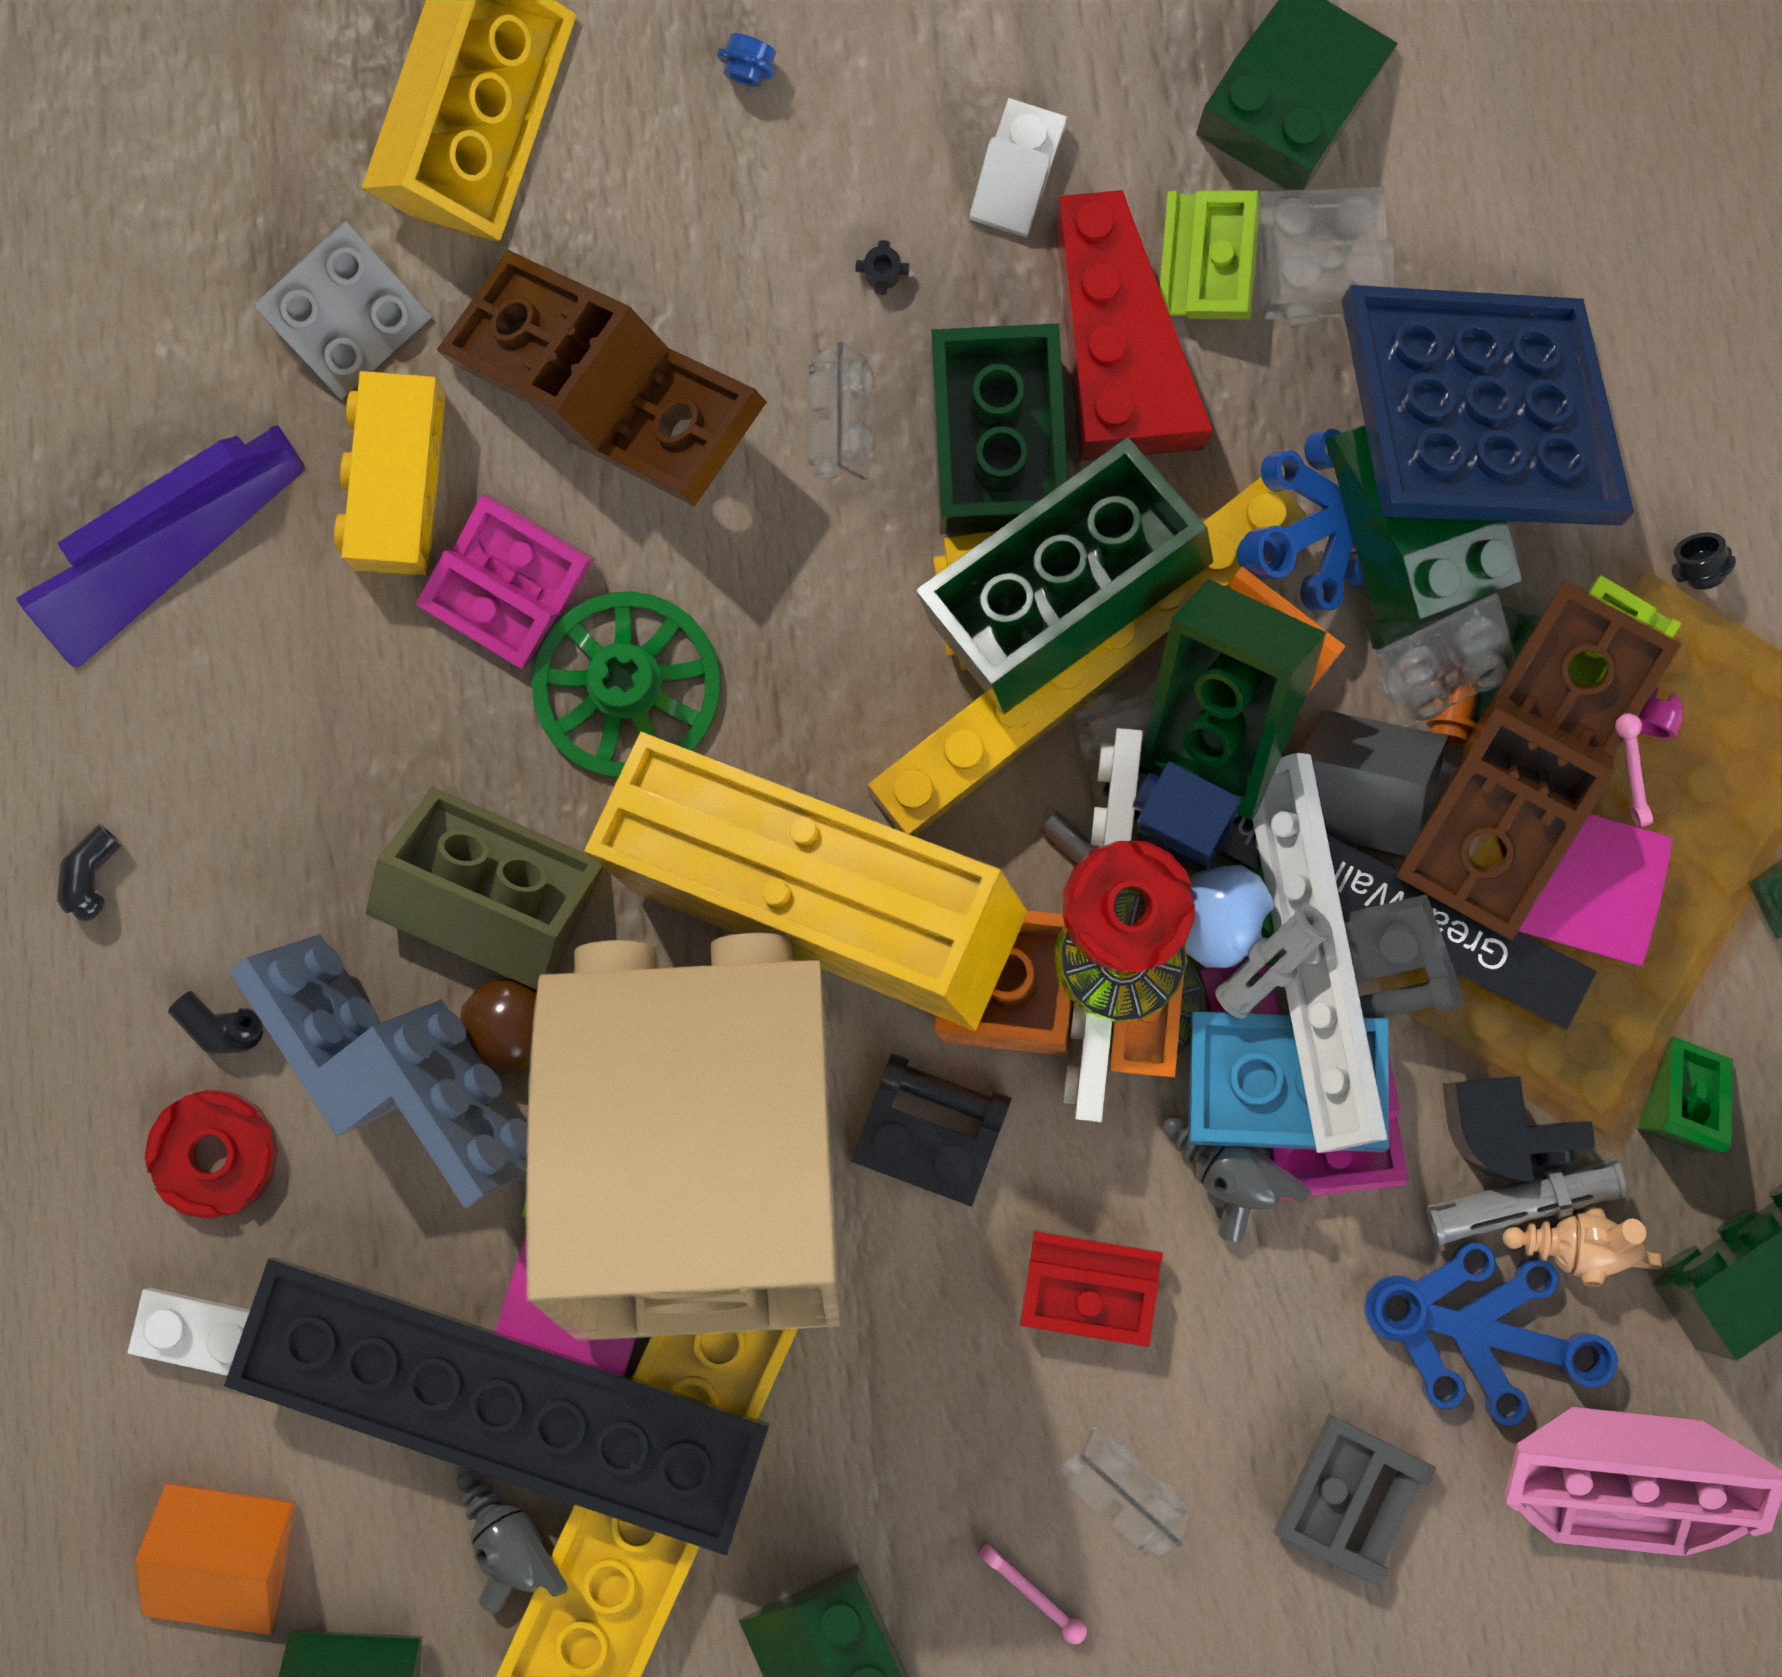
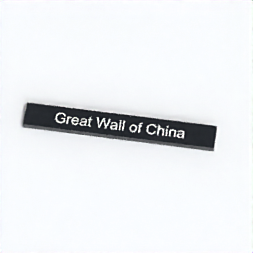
[1103,741,1597,1031]

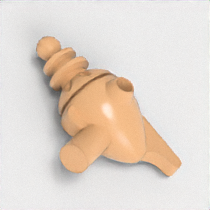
[1502,1206,1662,1287]

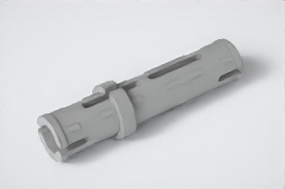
[1426,1157,1628,1246]

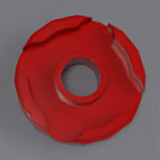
[1062,841,1195,972]
[144,1090,278,1219]

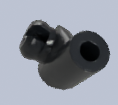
[57,823,122,921]

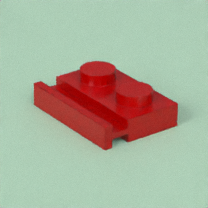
[1019,1231,1163,1347]

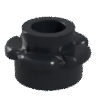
[1671,532,1736,590]

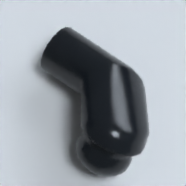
[168,991,263,1054]

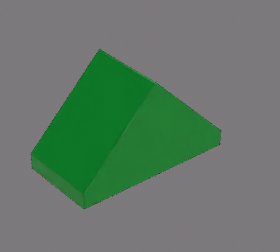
[1637,1036,1733,1153]

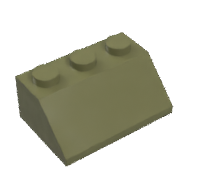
[365,786,603,990]

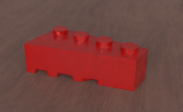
[1055,190,1213,461]

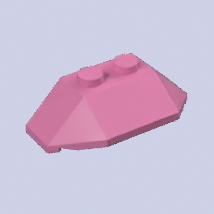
[1504,1407,1782,1556]

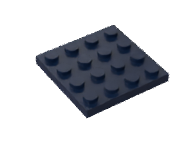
[1341,285,1634,526]

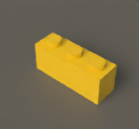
[334,371,446,576]

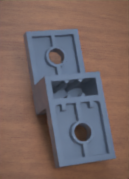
[229,934,528,1208]

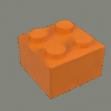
[934,910,1079,1057]

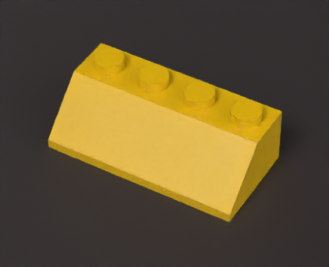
[361,0,577,241]

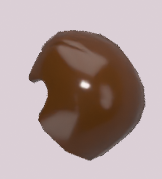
[460,978,537,1075]

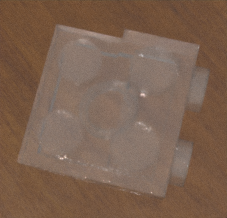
[1258,187,1395,327]

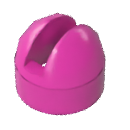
[1638,687,1684,740]

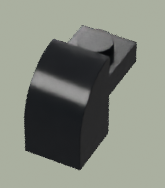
[1442,1076,1595,1181]

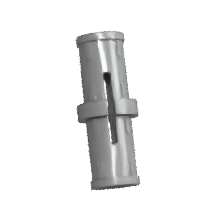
[1215,904,1332,1019]

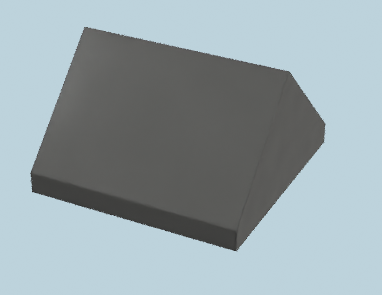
[1301,710,1450,858]

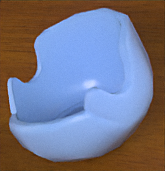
[1184,865,1274,968]

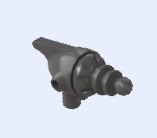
[1163,1116,1311,1242]
[457,1470,568,1613]

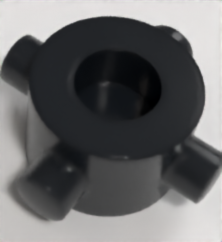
[855,240,910,295]

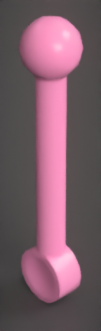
[1615,713,1653,828]
[977,1542,1087,1645]

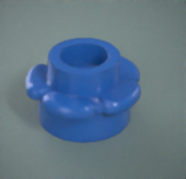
[717,33,776,87]

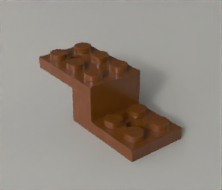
[437,250,767,507]
[1396,578,1682,941]

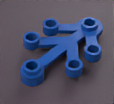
[1237,429,1366,612]
[1364,1242,1618,1426]

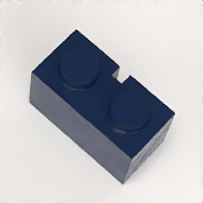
[1132,761,1240,872]

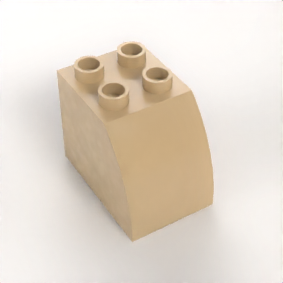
[527,933,840,1341]

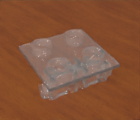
[1376,593,1515,728]

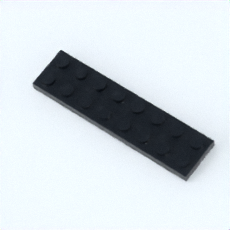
[224,1257,770,1556]

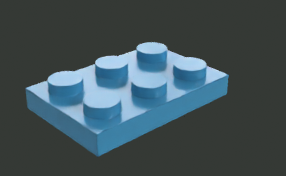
[1188,1011,1389,1152]

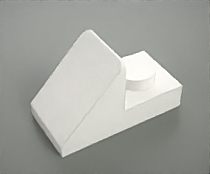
[969,98,1067,238]

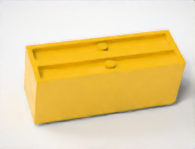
[584,732,1028,1032]

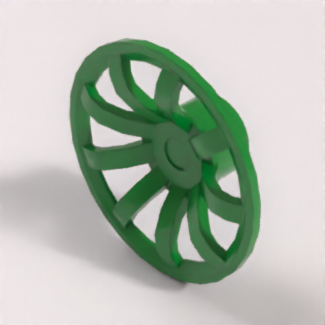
[532,591,720,778]

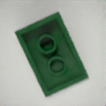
[1196,0,1398,198]
[1326,425,1523,622]
[1139,579,1326,821]

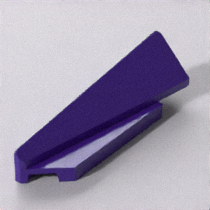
[16,425,304,667]

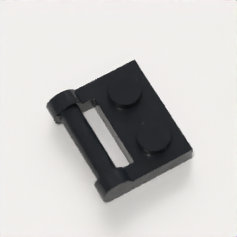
[851,1053,1012,1207]

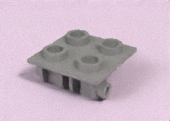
[253,221,432,400]

